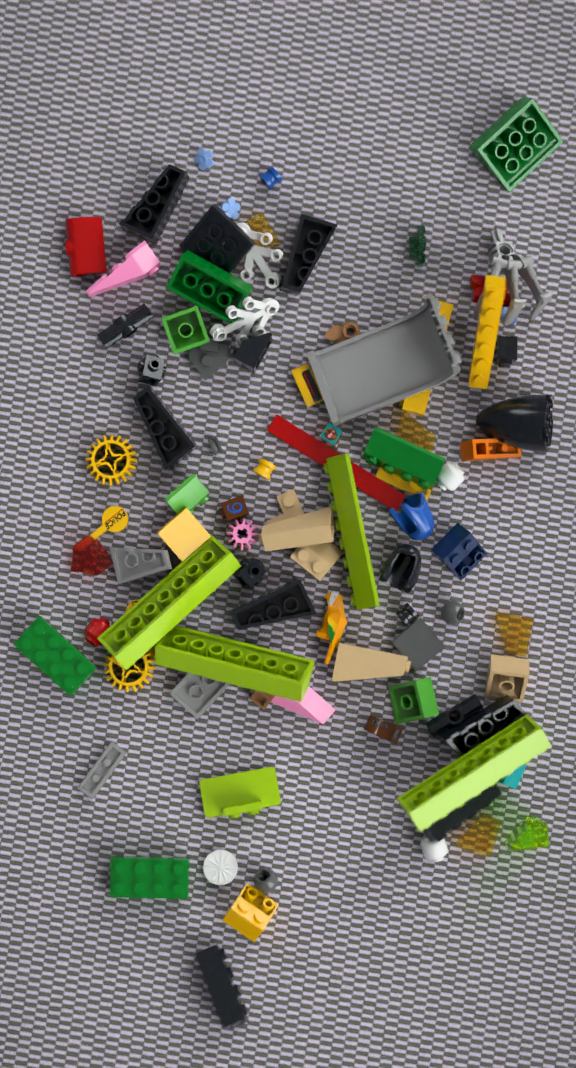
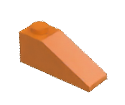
[459,439,521,462]

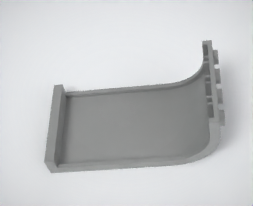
[306,293,462,426]

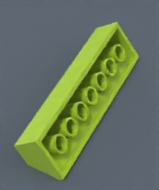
[323,453,380,610]
[97,535,241,670]
[155,625,315,702]
[396,714,551,831]

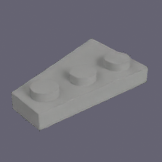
[109,547,172,584]

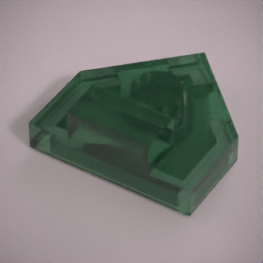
[409,225,426,267]

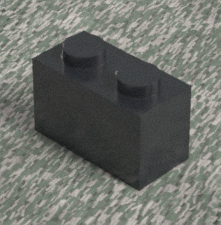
[494,336,518,368]

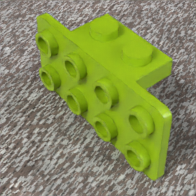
[199,767,281,819]

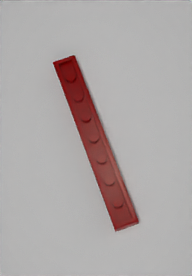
[267,414,406,511]

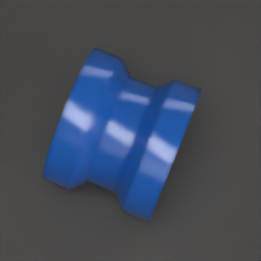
[259,166,282,190]

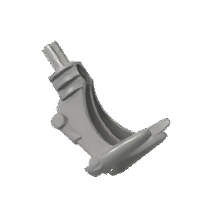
[473,228,553,325]

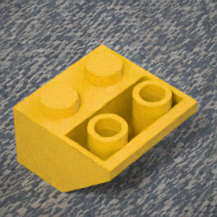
[222,883,279,942]

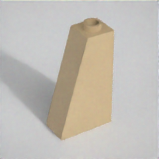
[259,507,335,552]
[332,643,411,682]

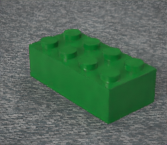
[166,250,254,324]
[13,616,98,696]
[110,856,190,899]

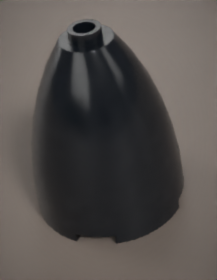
[476,394,553,452]

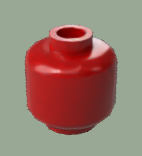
[83,617,110,647]

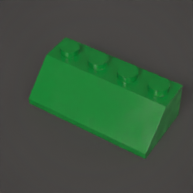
[362,426,446,490]

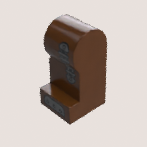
[364,715,403,744]

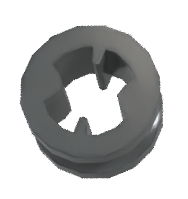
[208,437,223,456]

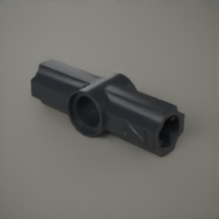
[97,303,154,349]
[425,694,483,738]

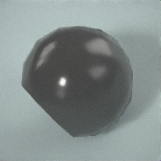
[441,601,465,625]
[254,868,278,893]

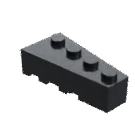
[119,164,190,245]
[279,214,338,296]
[133,386,198,470]
[230,578,317,630]
[440,695,526,757]
[422,784,502,842]
[195,945,249,1030]

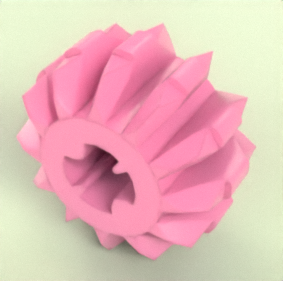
[226,518,259,551]

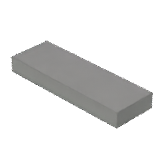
[77,741,127,800]

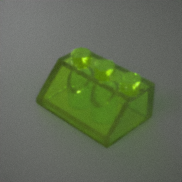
[504,816,550,851]

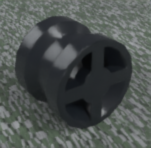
[396,603,419,627]

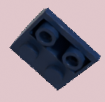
[431,523,488,580]

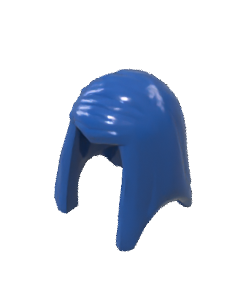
[388,492,434,540]

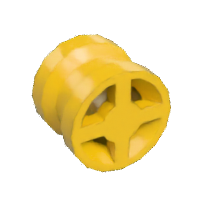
[253,458,276,480]

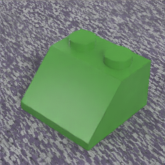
[161,306,210,355]
[165,473,210,514]
[388,677,440,724]

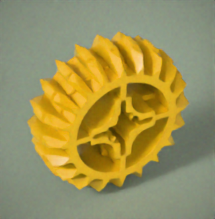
[85,434,137,486]
[103,652,155,692]

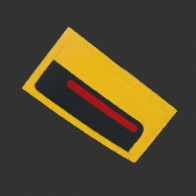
[291,363,323,408]

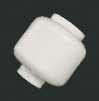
[437,462,465,491]
[420,835,448,862]

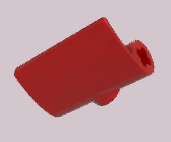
[65,217,107,277]

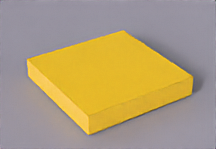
[157,507,211,562]

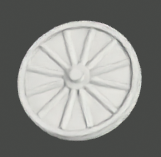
[203,850,238,885]

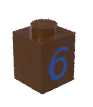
[219,495,249,522]

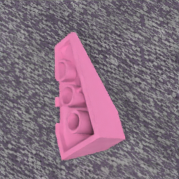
[86,240,161,297]
[271,686,336,724]

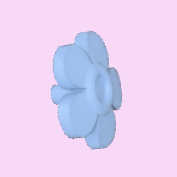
[194,148,214,170]
[221,198,240,220]

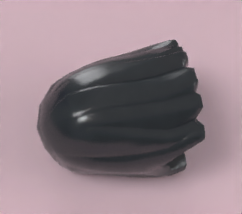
[380,544,422,593]

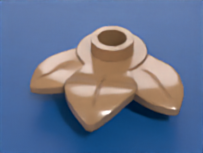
[325,322,360,345]

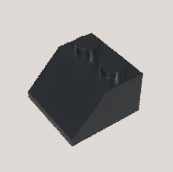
[232,333,272,374]

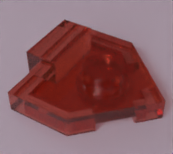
[71,533,113,576]

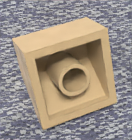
[290,542,344,582]
[484,654,529,703]

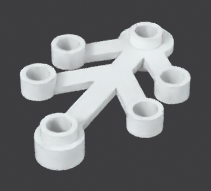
[237,222,283,288]
[210,297,279,345]

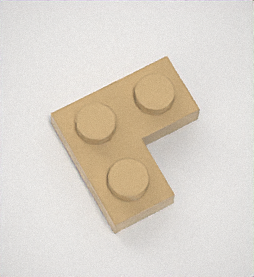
[266,489,304,524]

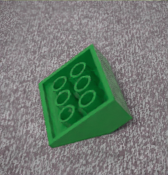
[468,96,564,192]

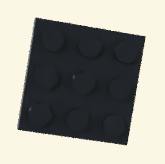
[179,204,256,274]

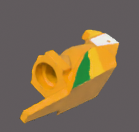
[316,592,347,665]

